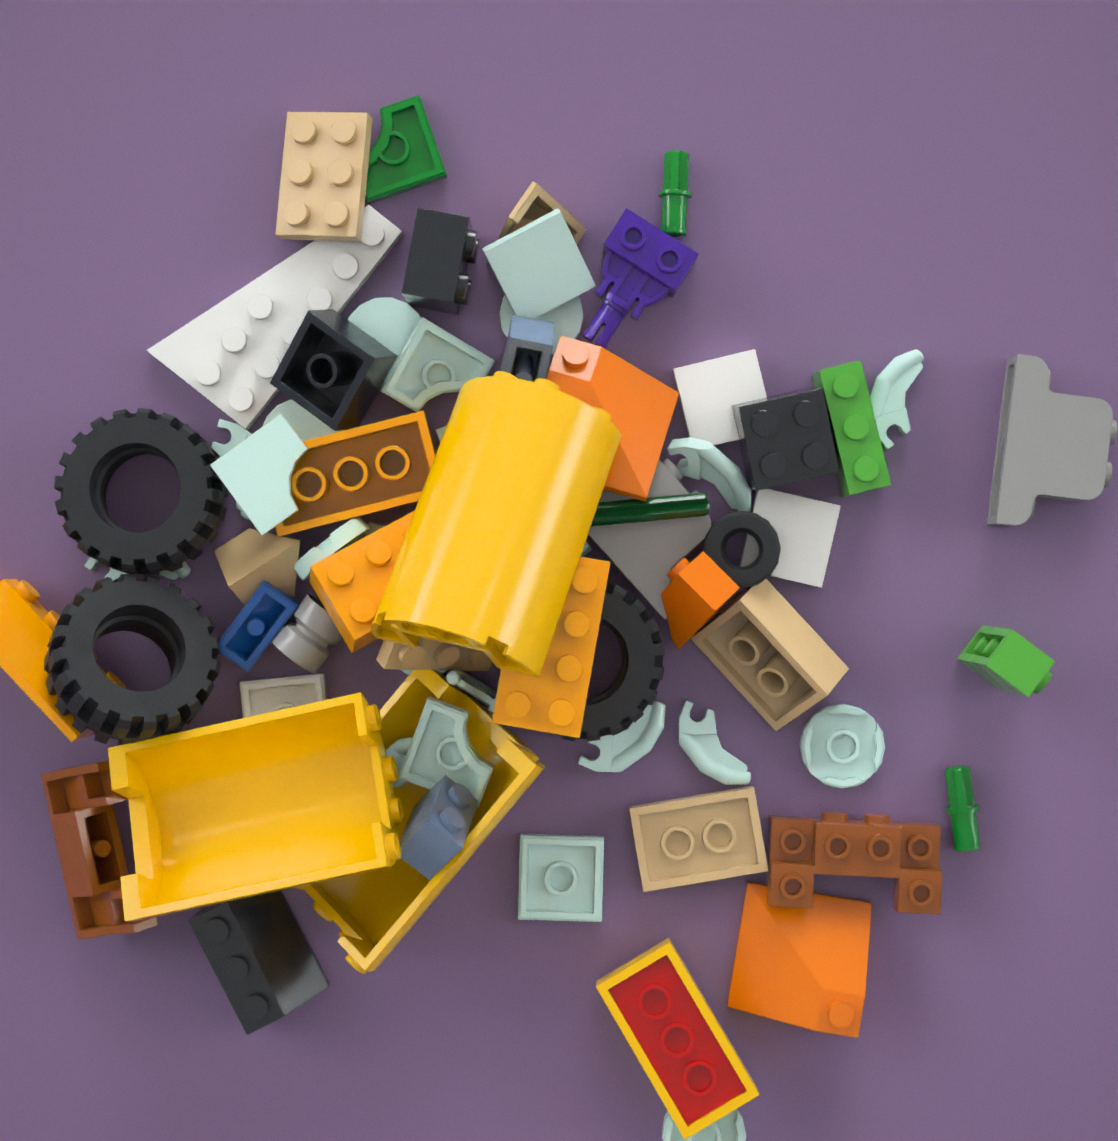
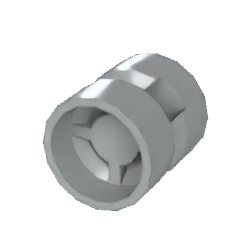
[272,594,343,674]

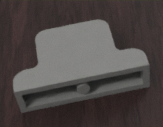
[987,354,1118,527]
[588,458,712,620]

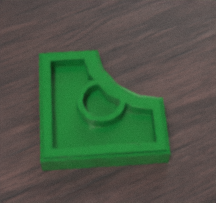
[365,95,447,204]

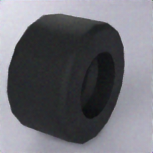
[703,511,781,588]

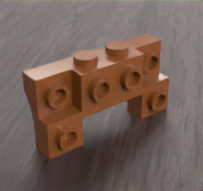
[41,759,158,939]
[767,811,943,915]

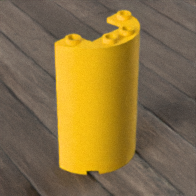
[371,371,622,678]
[295,670,545,974]
[108,692,405,922]

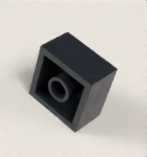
[402,207,480,315]
[270,309,398,431]
[732,387,839,491]

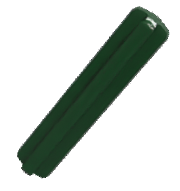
[590,493,709,527]

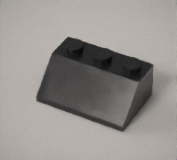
[189,890,330,1035]

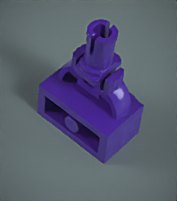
[582,208,699,349]

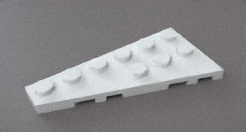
[147,205,403,430]

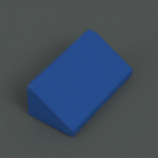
[219,580,299,672]

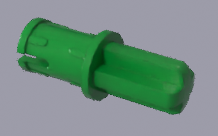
[658,150,692,237]
[945,765,981,851]

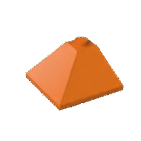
[546,336,679,502]
[727,881,872,1038]

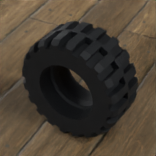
[54,408,228,576]
[44,574,221,746]
[545,582,665,742]

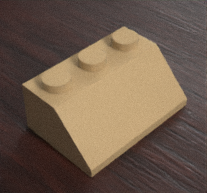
[691,579,849,731]

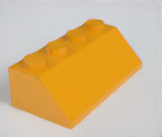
[0,579,127,742]

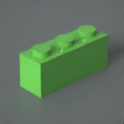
[812,360,891,497]
[957,625,1055,697]

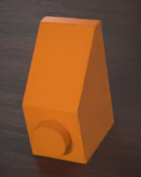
[661,551,740,649]

